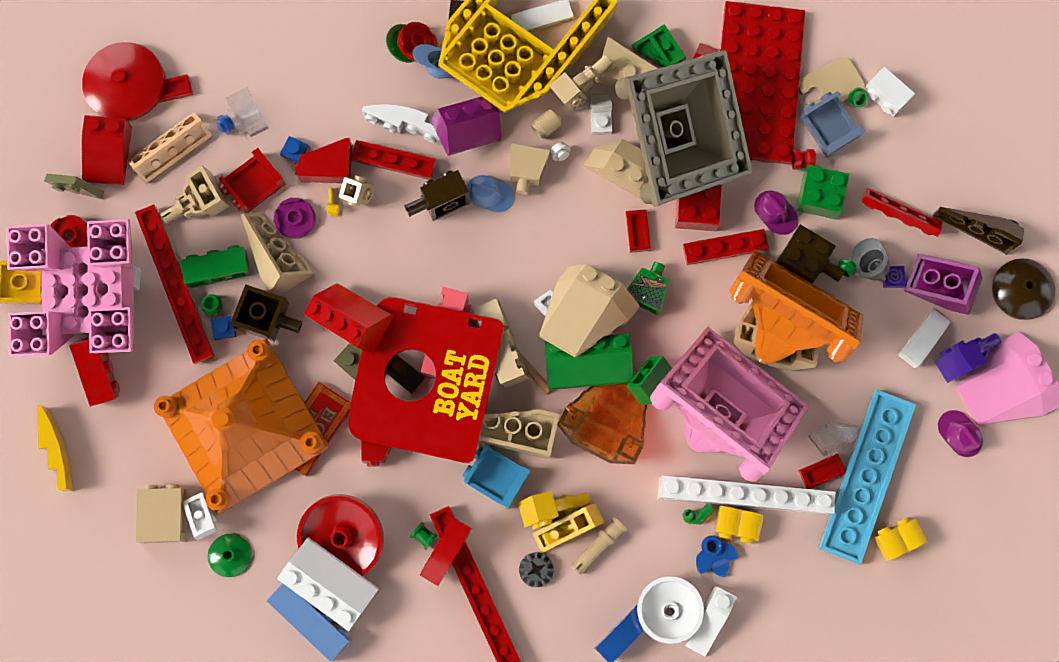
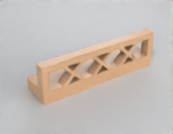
[127,112,213,184]

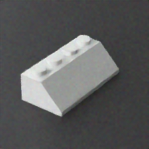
[277,537,379,631]

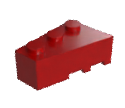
[69,337,120,407]

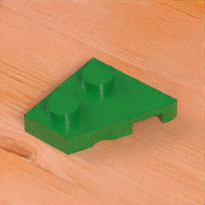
[631,24,686,67]

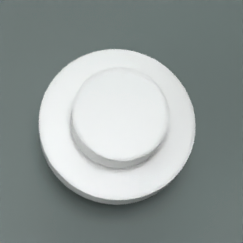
[551,142,571,161]

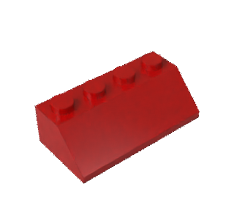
[304,283,393,354]

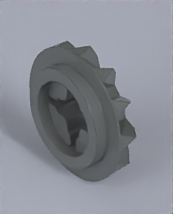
[519,552,554,588]

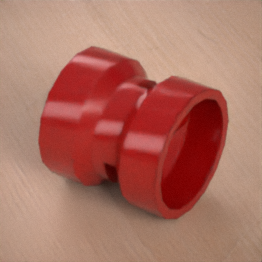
[791,149,816,170]

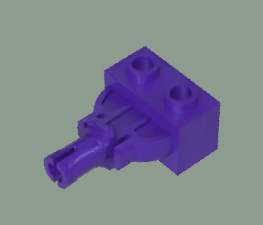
[934,333,1001,383]

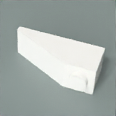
[685,587,737,656]

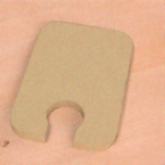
[799,57,865,105]

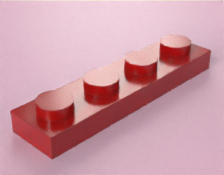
[351,140,436,180]
[861,187,943,237]
[683,229,769,265]

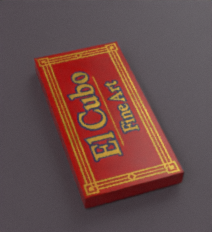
[295,382,351,477]

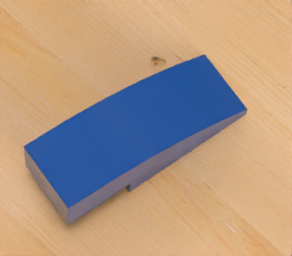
[594,604,644,662]

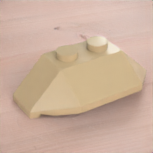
[584,139,655,207]

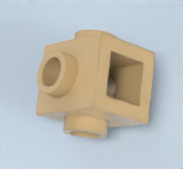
[339,175,374,207]

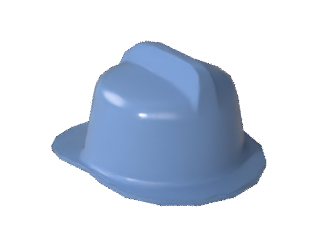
[413,44,452,79]
[467,175,515,212]

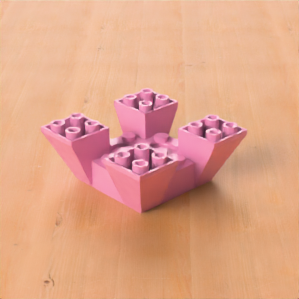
[7,219,134,357]

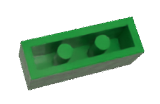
[180,245,251,289]

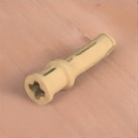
[571,516,628,575]

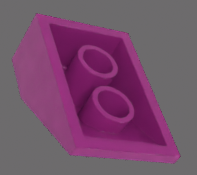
[904,254,983,315]

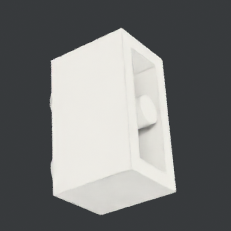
[864,67,915,117]

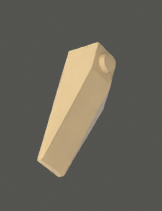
[241,212,314,293]
[479,409,560,459]

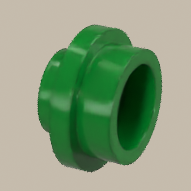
[848,87,868,108]
[837,259,857,278]
[201,294,222,315]

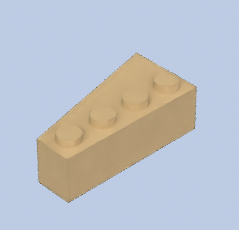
[473,299,530,388]

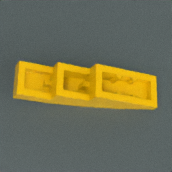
[37,405,73,492]

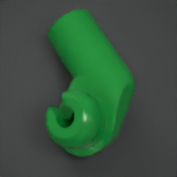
[682,503,715,525]

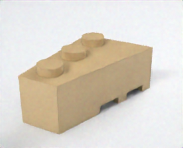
[595,37,658,88]

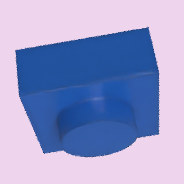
[280,136,309,163]
[211,315,236,341]

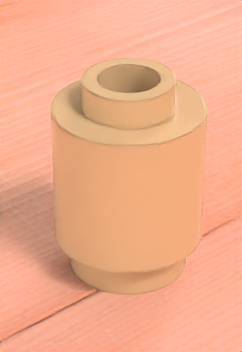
[531,109,562,139]

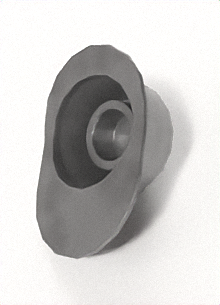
[852,238,891,281]

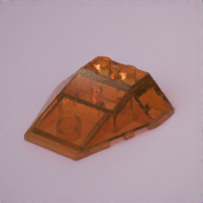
[557,383,647,464]

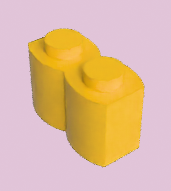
[714,506,763,544]
[874,517,928,561]

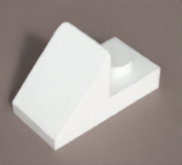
[590,94,612,135]
[182,492,217,541]

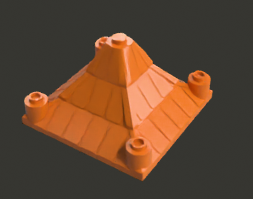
[729,249,864,365]
[154,338,330,515]

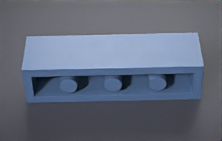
[267,583,351,662]

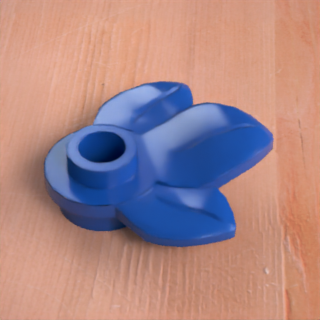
[696,535,738,577]

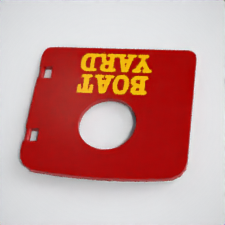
[348,297,504,463]

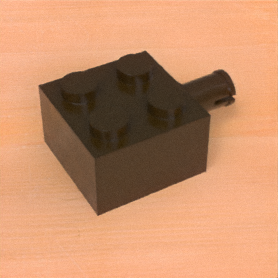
[404,170,470,221]
[776,224,845,283]
[230,284,303,342]

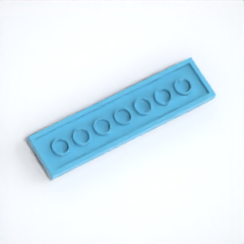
[818,389,916,565]

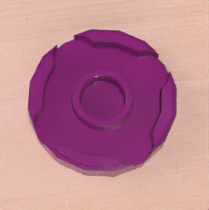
[274,198,316,239]

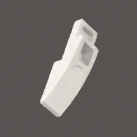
[362,104,441,144]

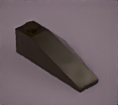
[932,207,1024,254]

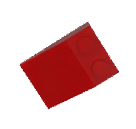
[82,115,133,185]

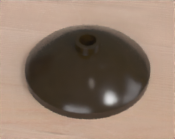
[992,259,1055,320]

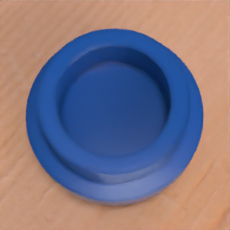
[216,114,235,135]

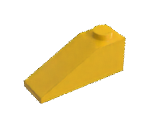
[533,503,605,553]

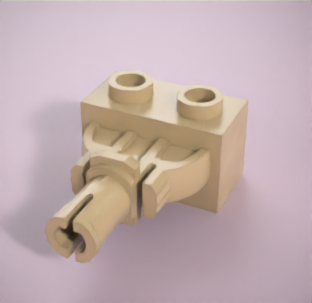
[549,55,613,111]
[160,166,230,224]

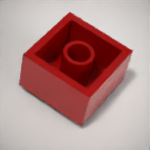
[675,184,722,231]

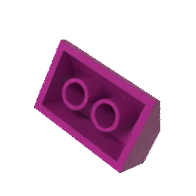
[430,96,502,156]

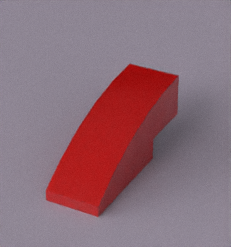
[420,517,472,586]

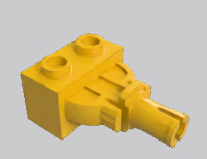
[518,491,590,530]

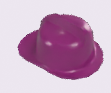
[754,190,798,235]
[938,410,983,457]

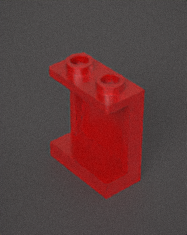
[218,147,286,213]

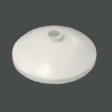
[637,577,704,644]

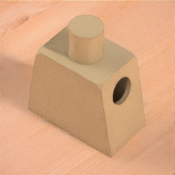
[510,143,550,195]

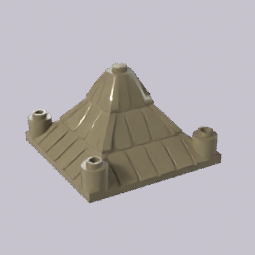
[615,50,753,206]

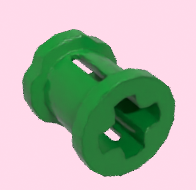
[409,522,438,550]

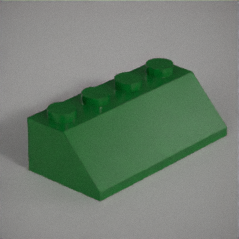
[544,334,633,390]

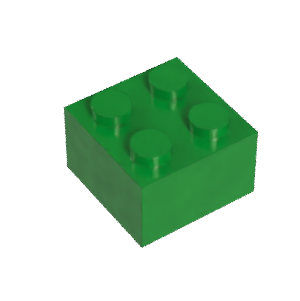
[796,165,849,220]

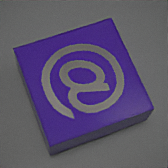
[883,266,906,288]

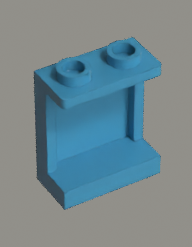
[462,444,530,509]

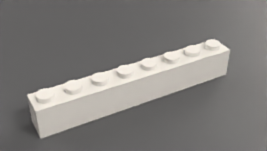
[658,476,835,515]

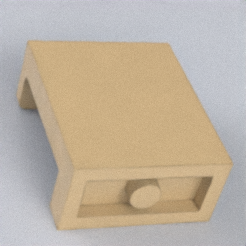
[136,484,186,543]

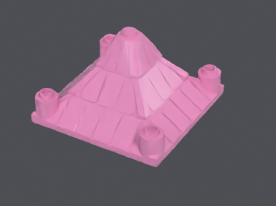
[650,326,809,482]

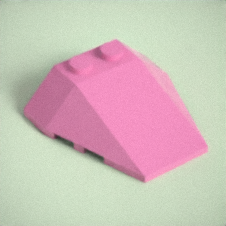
[956,332,1059,425]

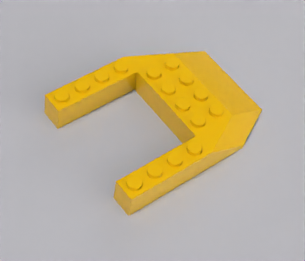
[438,0,618,113]

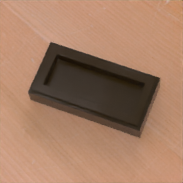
[385,355,425,394]

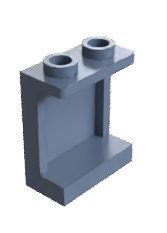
[800,91,866,157]

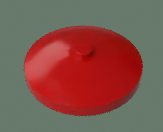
[82,42,165,121]
[297,494,384,576]

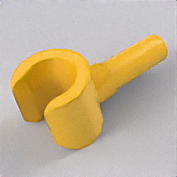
[327,187,340,216]

